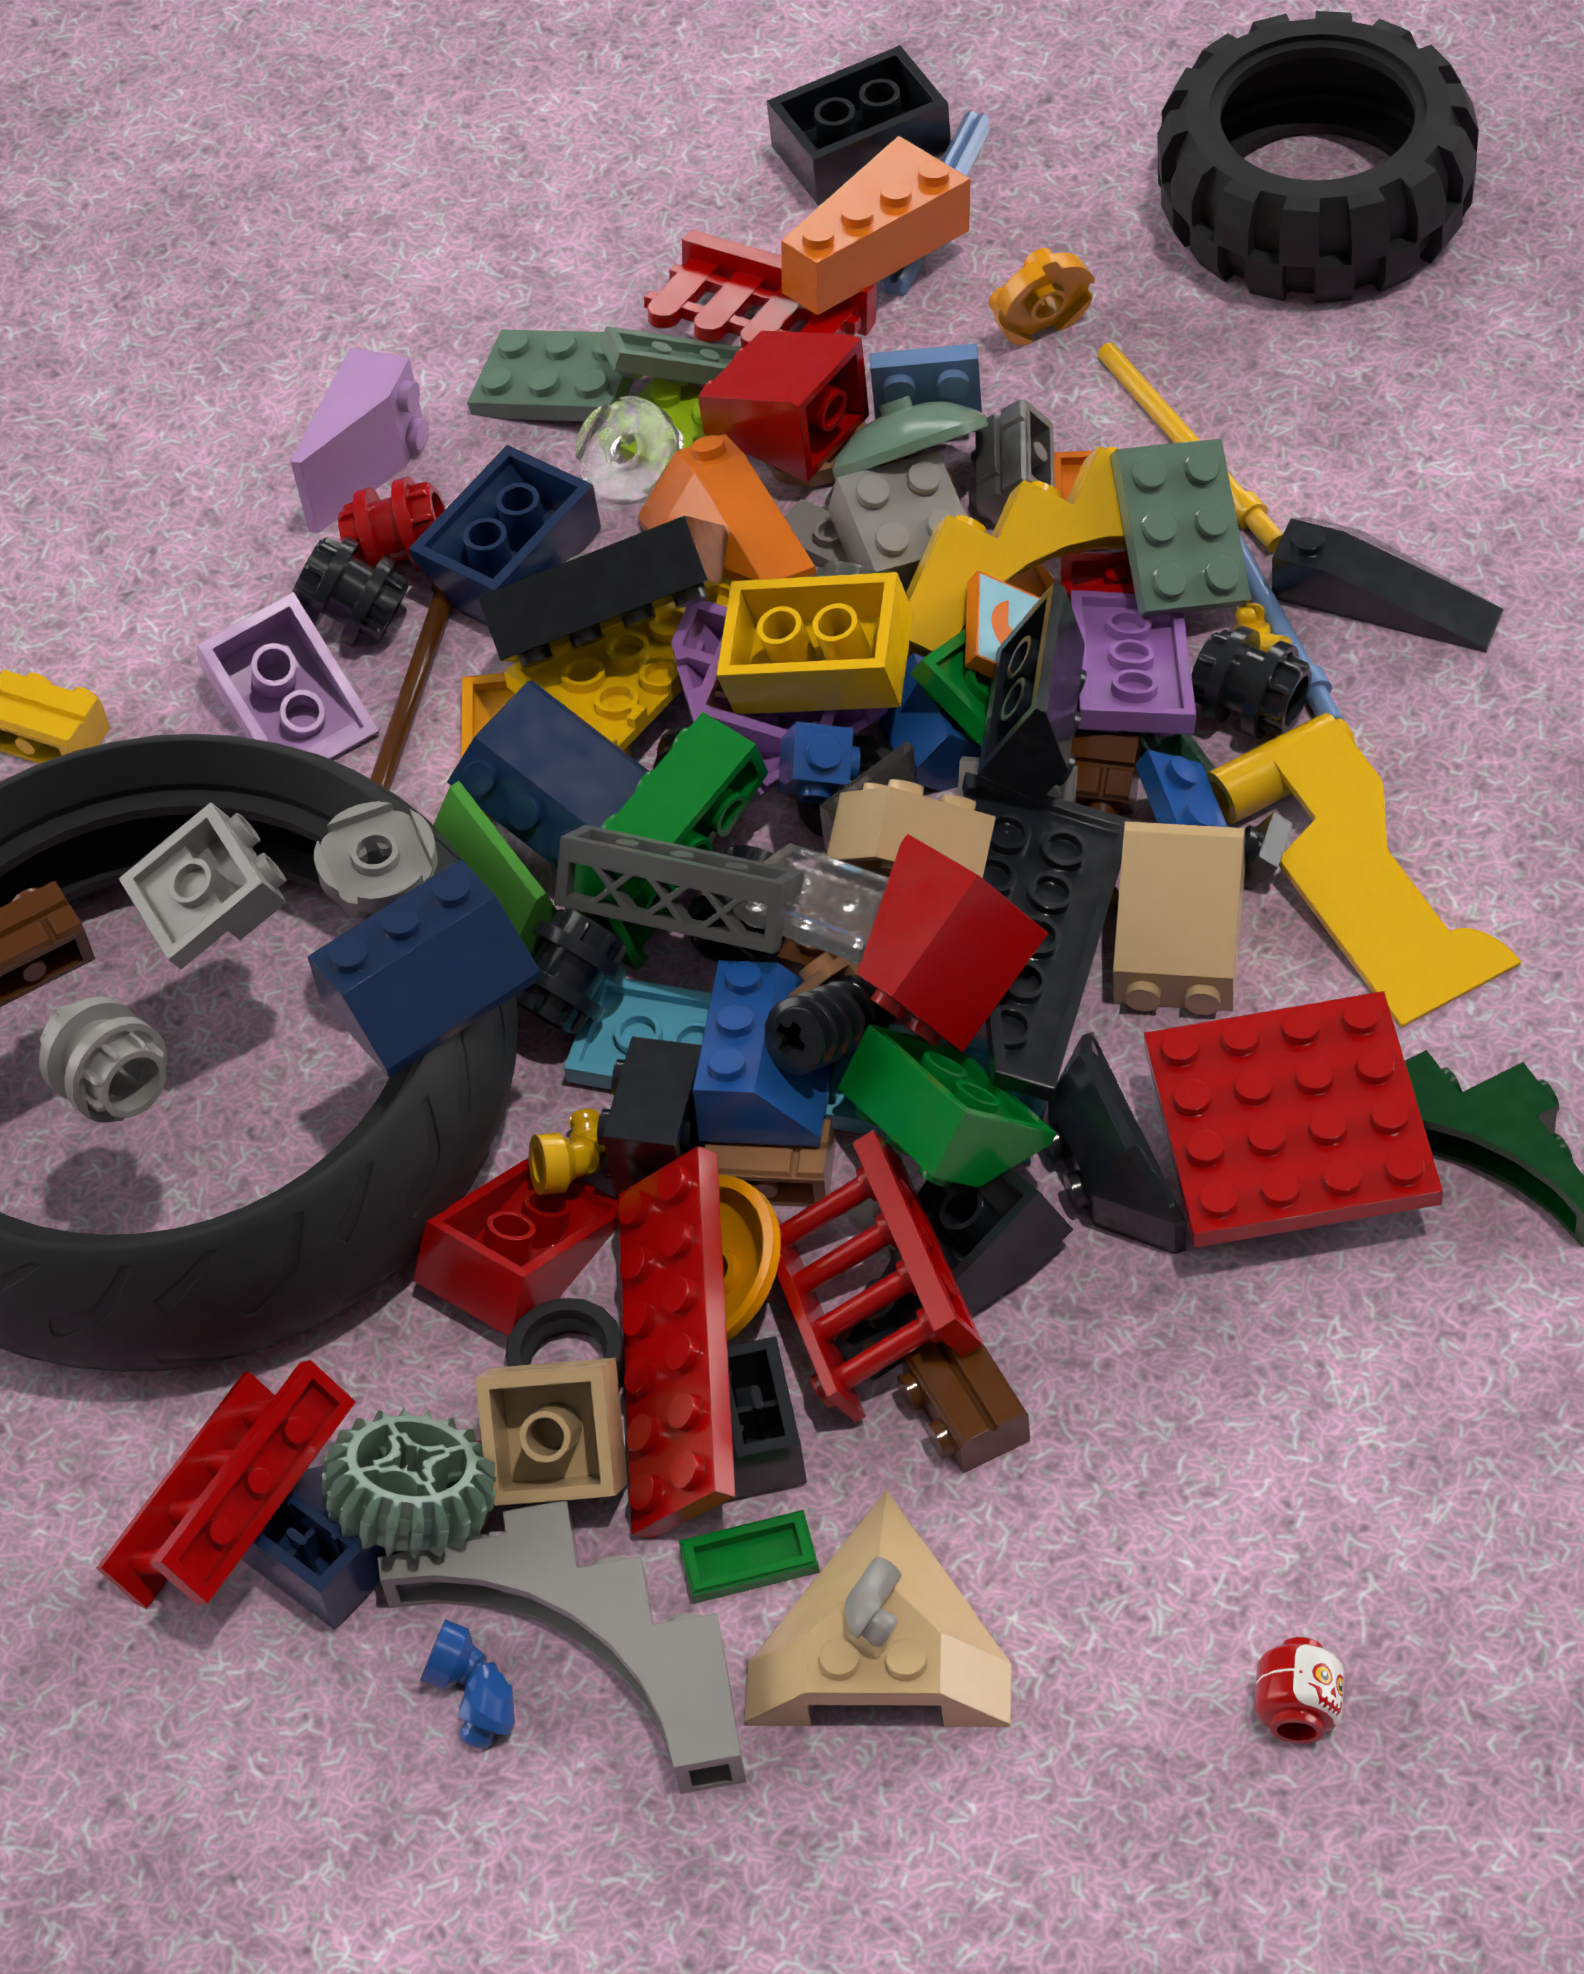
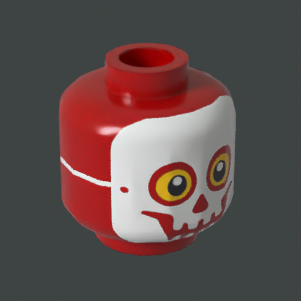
[1254,1637,1344,1744]

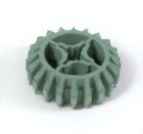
[320,1407,497,1560]

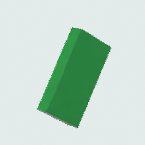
[678,1509,820,1604]

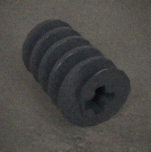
[765,975,891,1076]

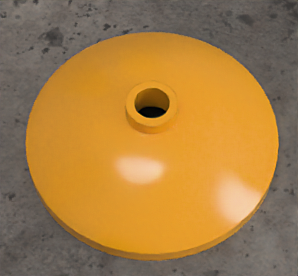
[718,1175,781,1341]

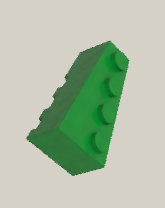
[572,712,769,972]

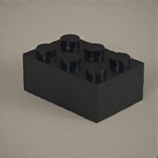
[766,45,951,205]

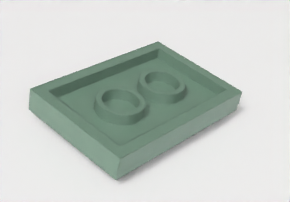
[467,329,634,422]
[1110,438,1252,617]

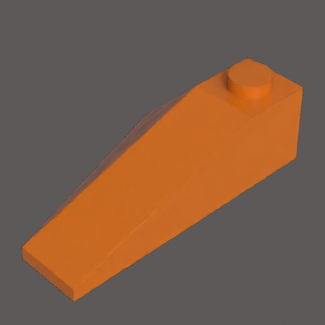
[637,434,816,581]

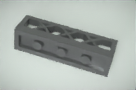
[554,825,804,954]

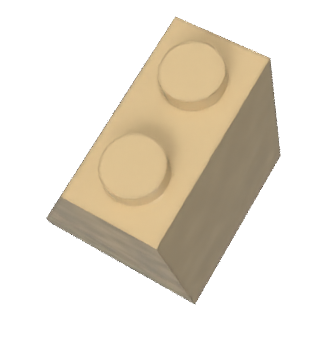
[1113,821,1245,1015]

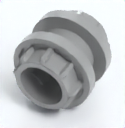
[39,996,167,1123]

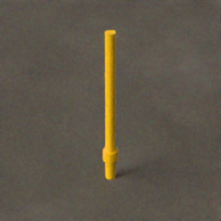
[1098,342,1283,553]

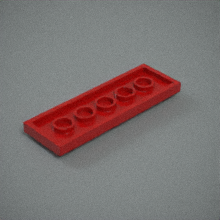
[618,1146,735,1539]

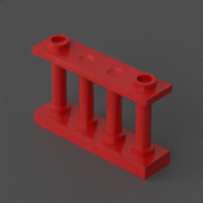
[776,1130,983,1423]
[96,1360,356,1609]

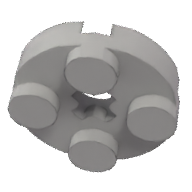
[314,801,438,918]

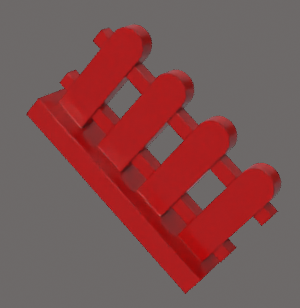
[644,229,877,348]

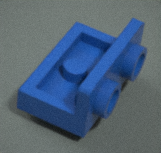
[1135,750,1228,827]

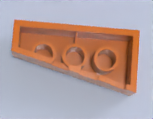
[781,136,971,315]

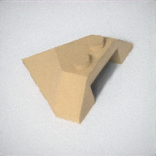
[745,1490,1012,1727]

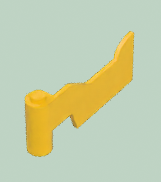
[1206,713,1521,1028]

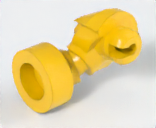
[528,1108,606,1195]

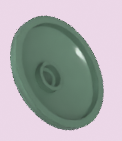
[831,396,989,480]

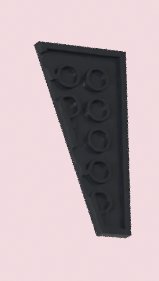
[962,772,1134,1102]

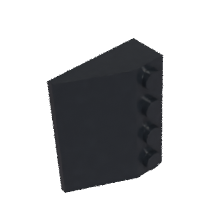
[478,515,728,669]

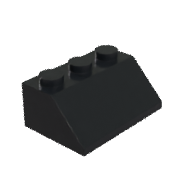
[977,582,1087,803]

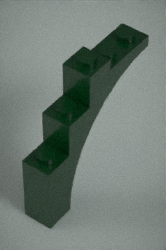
[1405,1050,1584,1247]

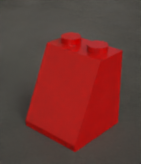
[698,330,869,483]
[857,834,1048,1052]

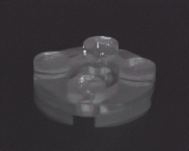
[575,396,684,506]

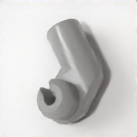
[845,1557,901,1647]

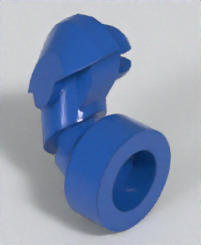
[420,1619,515,1749]

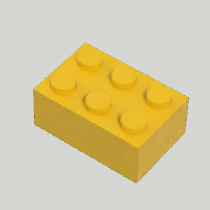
[716,572,913,714]

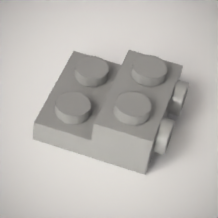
[119,802,287,969]

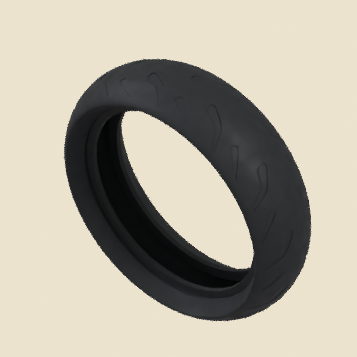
[0,734,518,1372]

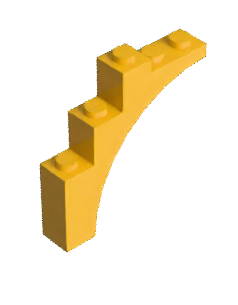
[906,446,1127,658]

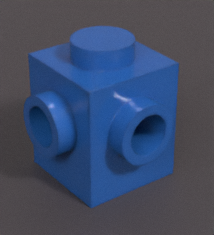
[778,722,860,803]

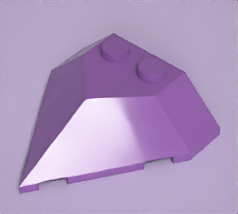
[671,600,888,803]

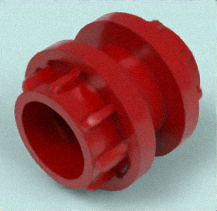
[338,476,446,572]

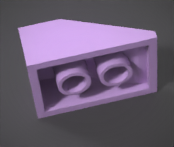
[290,347,428,533]
[197,592,379,760]

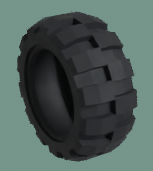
[1157,11,1479,303]

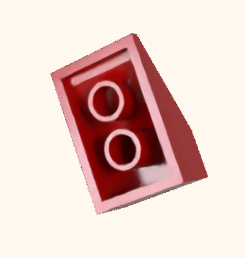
[413,1158,619,1336]

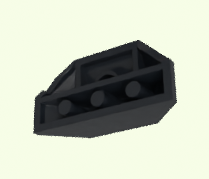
[1046,1032,1186,1254]

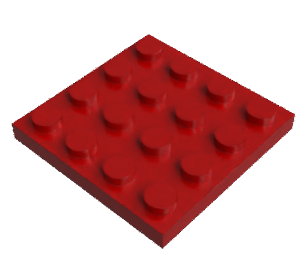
[1144,991,1443,1248]

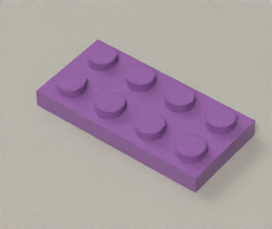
[1069,590,1196,737]

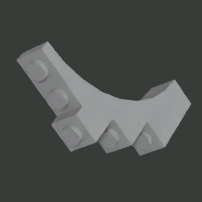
[378,1500,746,1794]

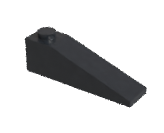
[1272,517,1503,653]
[835,1169,1074,1382]

